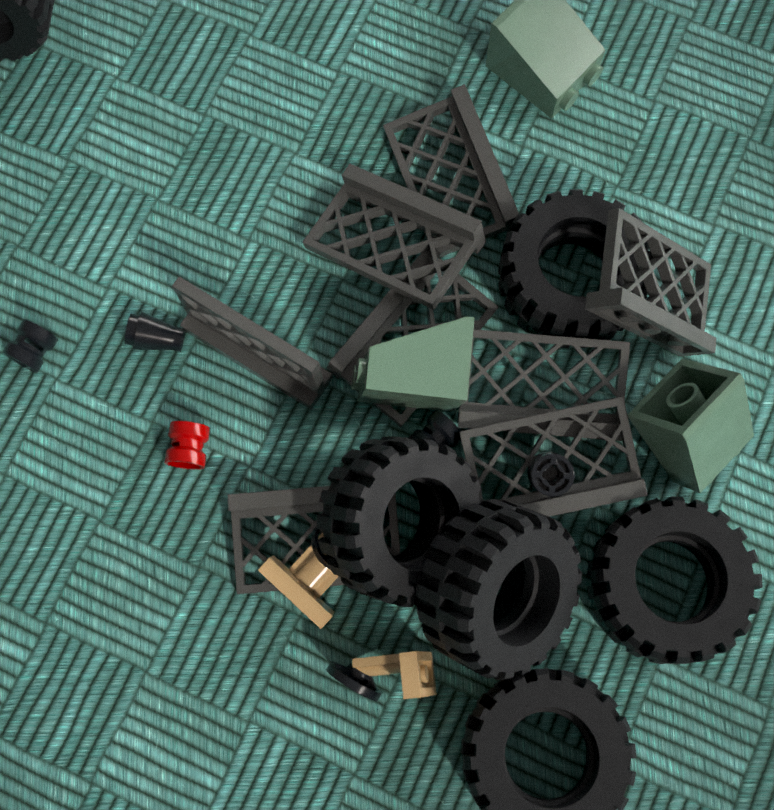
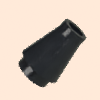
[124,312,186,352]

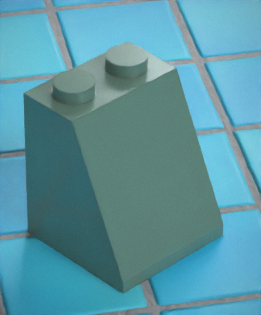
[485,0,605,119]
[351,316,474,412]
[627,359,754,493]

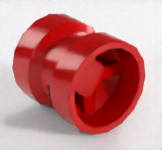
[164,421,210,470]

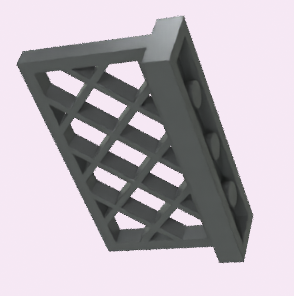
[383,84,519,258]
[302,164,486,310]
[585,208,717,357]
[326,249,499,427]
[172,276,333,410]
[457,329,630,441]
[459,396,648,517]
[227,486,400,594]

